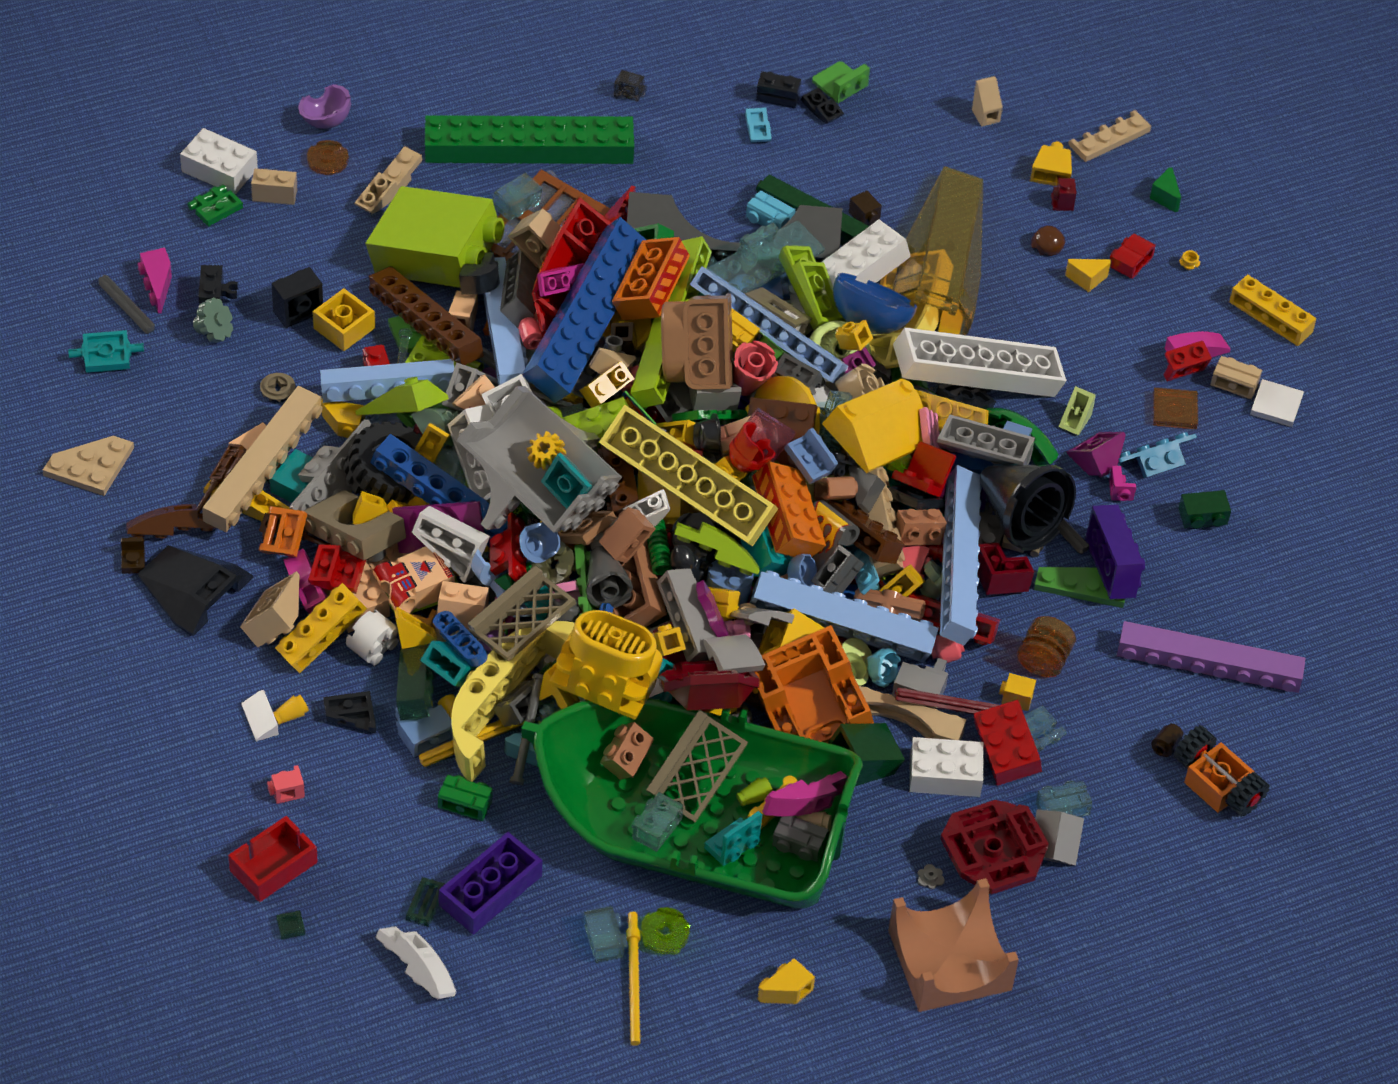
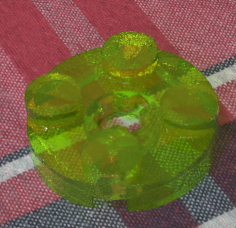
[641,907,690,955]

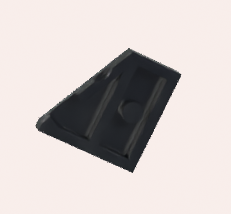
[323,691,376,733]

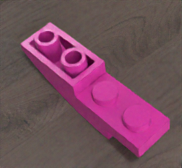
[537,263,585,296]
[284,549,327,615]
[762,771,847,816]

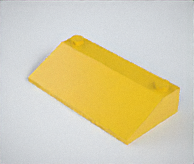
[822,378,923,473]

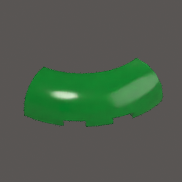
[986,408,1059,465]

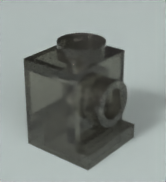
[614,70,647,102]

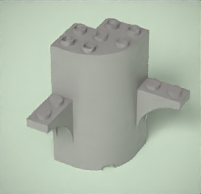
[457,386,622,533]

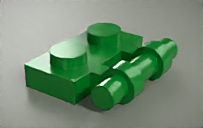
[187,184,243,227]

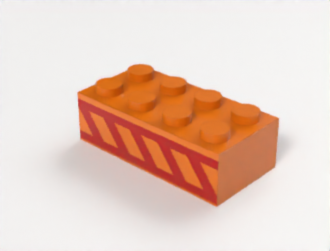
[612,237,690,320]
[752,461,826,557]

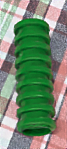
[647,519,672,576]

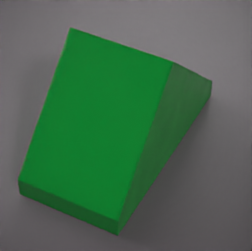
[1150,167,1181,212]

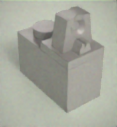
[892,658,948,709]

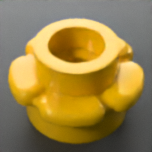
[1179,250,1200,270]

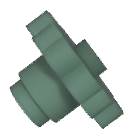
[193,298,233,343]
[920,560,942,600]

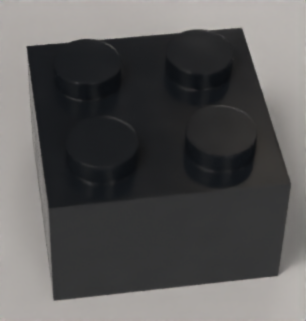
[271,267,323,328]

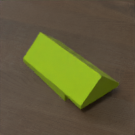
[779,245,846,331]

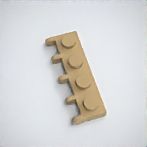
[1069,110,1151,162]

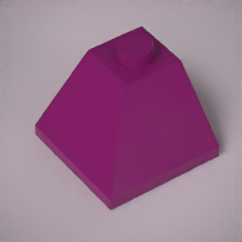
[1067,432,1126,477]

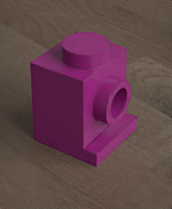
[841,347,876,375]

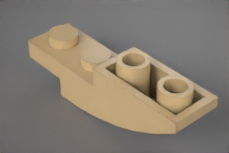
[355,146,423,214]

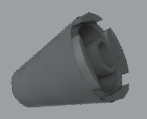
[586,546,633,608]

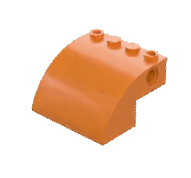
[753,625,874,743]

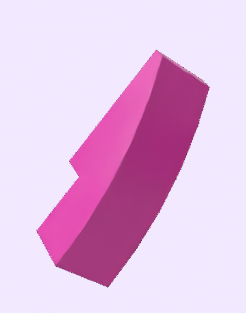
[1165,332,1231,357]

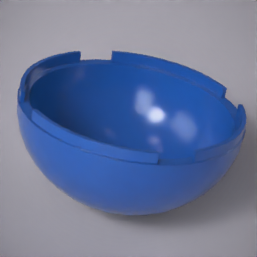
[833,273,917,335]

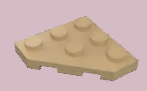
[43,436,134,496]

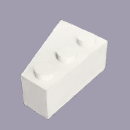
[412,506,490,583]

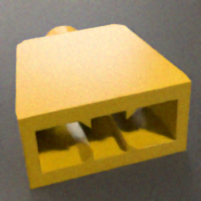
[1030,141,1072,186]

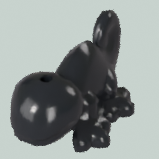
[669,545,713,583]

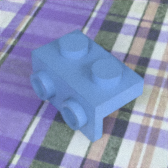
[784,428,838,484]

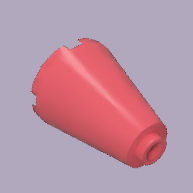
[733,341,778,396]

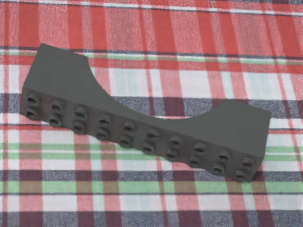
[627,192,843,262]

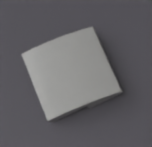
[731,608,794,626]
[702,634,765,673]

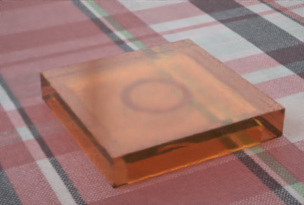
[1153,387,1198,429]

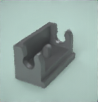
[775,352,825,395]

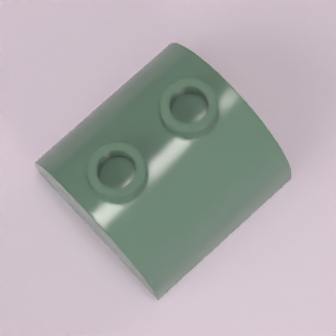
[411,408,461,452]

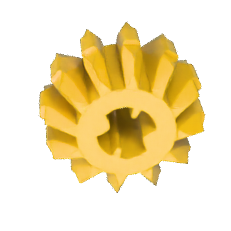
[526,431,566,471]

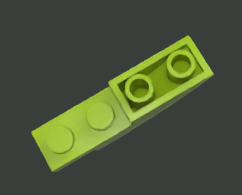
[674,521,760,576]

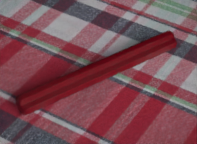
[894,688,999,714]

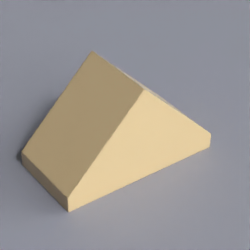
[589,347,636,374]

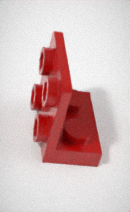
[891,441,956,497]

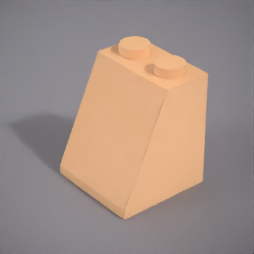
[436,581,489,655]

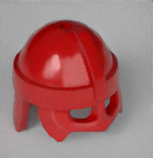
[729,422,776,473]

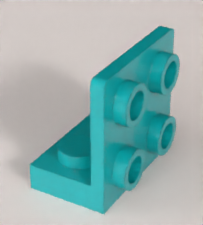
[704,811,762,866]

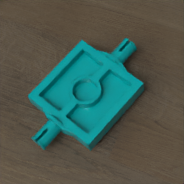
[68,330,144,373]

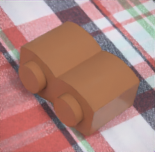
[814,476,858,501]

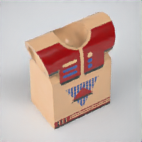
[372,546,455,614]

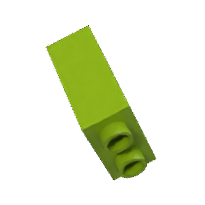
[365,186,505,288]

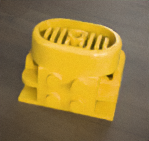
[548,610,662,720]

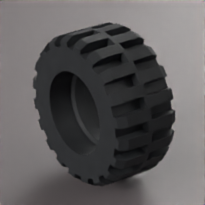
[344,421,434,505]

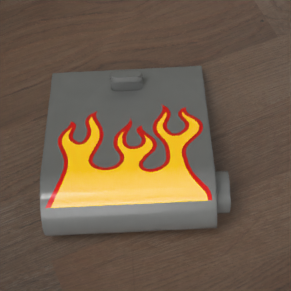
[812,500,860,572]

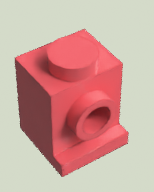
[267,765,305,804]

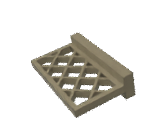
[468,565,576,662]
[647,710,748,823]

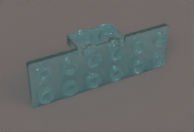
[707,221,825,293]

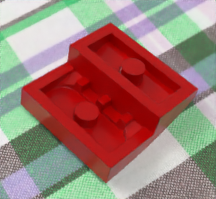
[308,544,366,594]

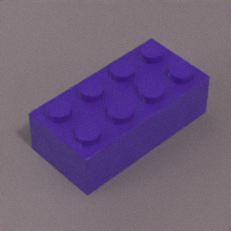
[1085,504,1145,599]
[439,832,543,935]

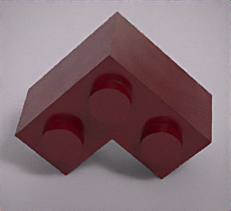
[977,543,1034,595]

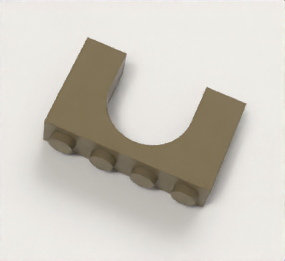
[304,490,406,560]

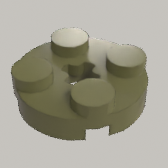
[532,541,576,584]

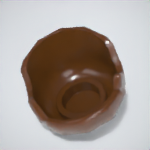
[1031,226,1065,256]

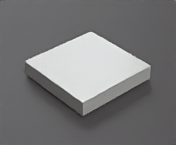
[1250,379,1304,427]

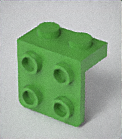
[812,61,870,103]

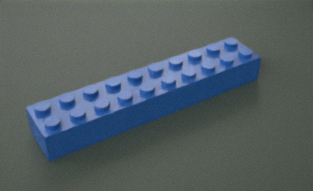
[522,217,646,403]

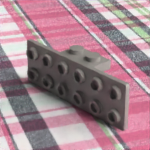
[289,419,371,537]

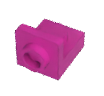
[1109,466,1136,501]

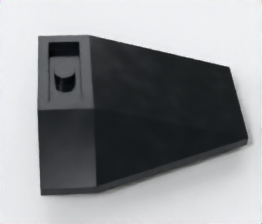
[138,545,253,636]

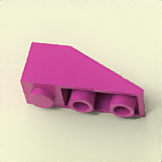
[137,247,172,314]

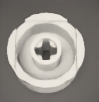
[346,610,399,666]

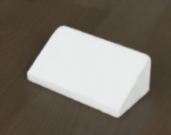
[241,690,279,741]

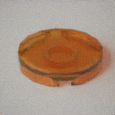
[307,140,349,175]

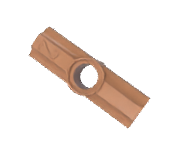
[854,588,926,621]

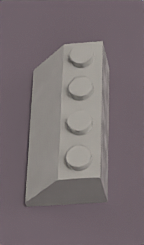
[937,414,1035,465]

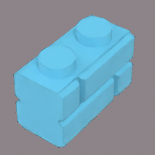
[746,190,796,233]

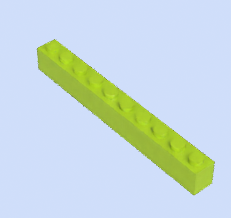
[630,236,712,408]

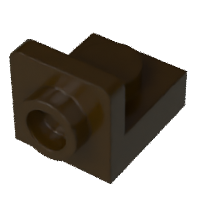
[121,537,145,574]

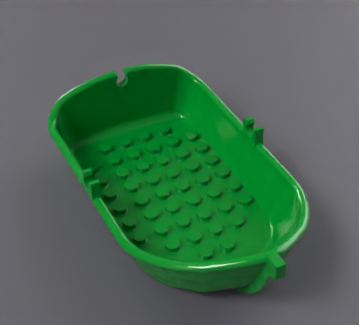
[522,698,863,909]

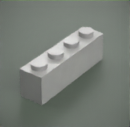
[657,569,717,661]

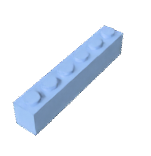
[320,359,454,403]

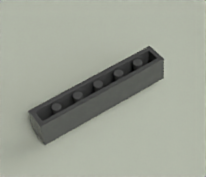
[500,250,539,328]

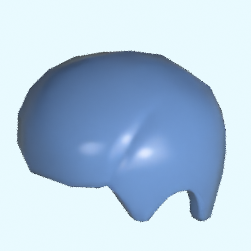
[787,554,817,587]

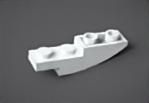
[590,489,670,550]
[376,927,456,999]

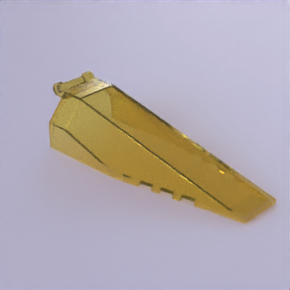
[890,166,983,336]

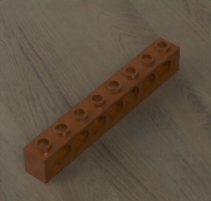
[369,266,484,365]

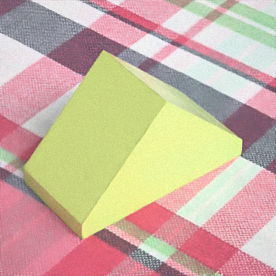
[1059,386,1096,435]

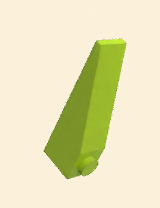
[355,377,449,415]

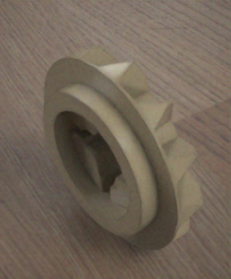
[260,373,296,403]

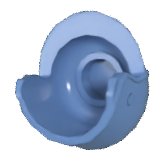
[519,522,560,563]

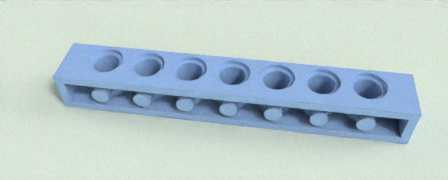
[690,266,849,384]

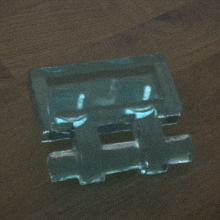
[1024,705,1067,753]

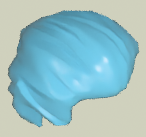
[867,648,901,687]

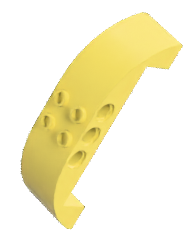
[451,621,574,782]

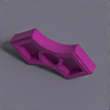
[696,580,729,637]

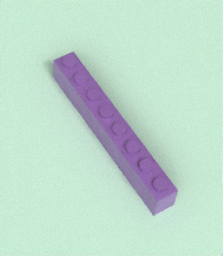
[1117,621,1306,693]

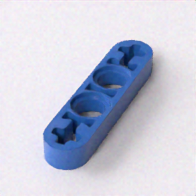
[433,611,488,667]

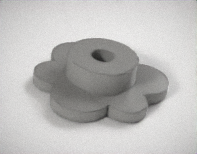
[918,864,945,889]

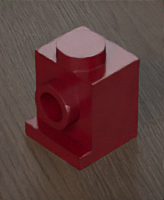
[1051,178,1077,211]

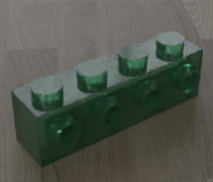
[396,644,435,721]

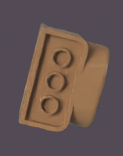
[661,293,734,390]

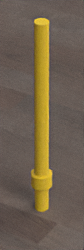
[626,912,641,1046]

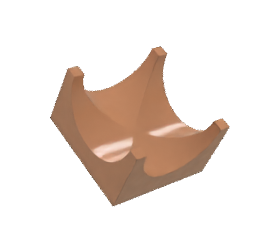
[888,878,1019,1012]

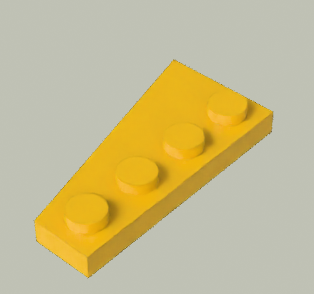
[916,390,989,431]

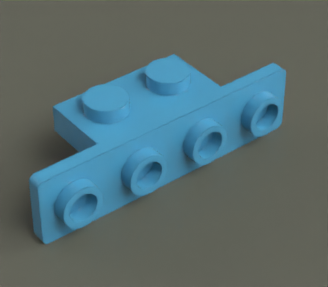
[1118,432,1197,478]

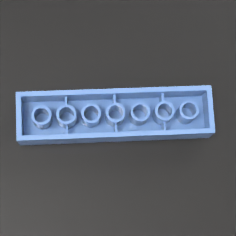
[749,571,939,663]

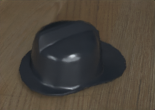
[693,413,723,462]

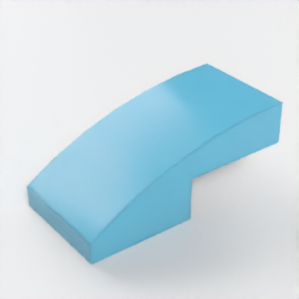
[745,108,772,142]

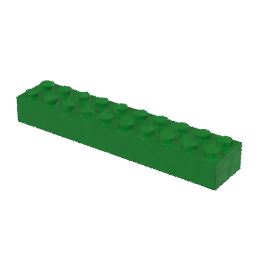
[425,115,634,164]

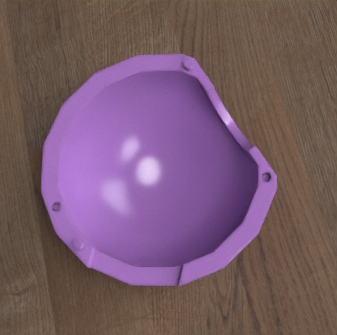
[298,84,351,129]

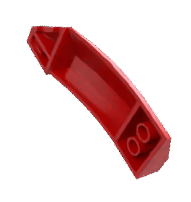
[532,197,611,338]

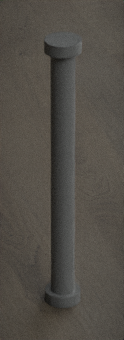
[510,673,544,785]

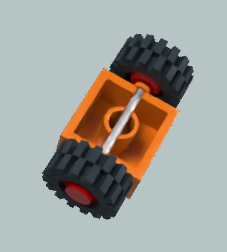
[1173,725,1270,817]

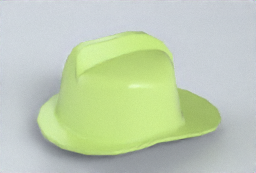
[842,638,872,686]

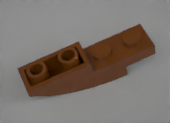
[126,504,216,538]

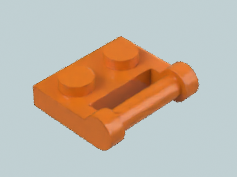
[258,506,307,557]

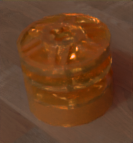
[1017,616,1076,678]

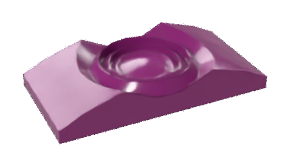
[392,501,485,554]

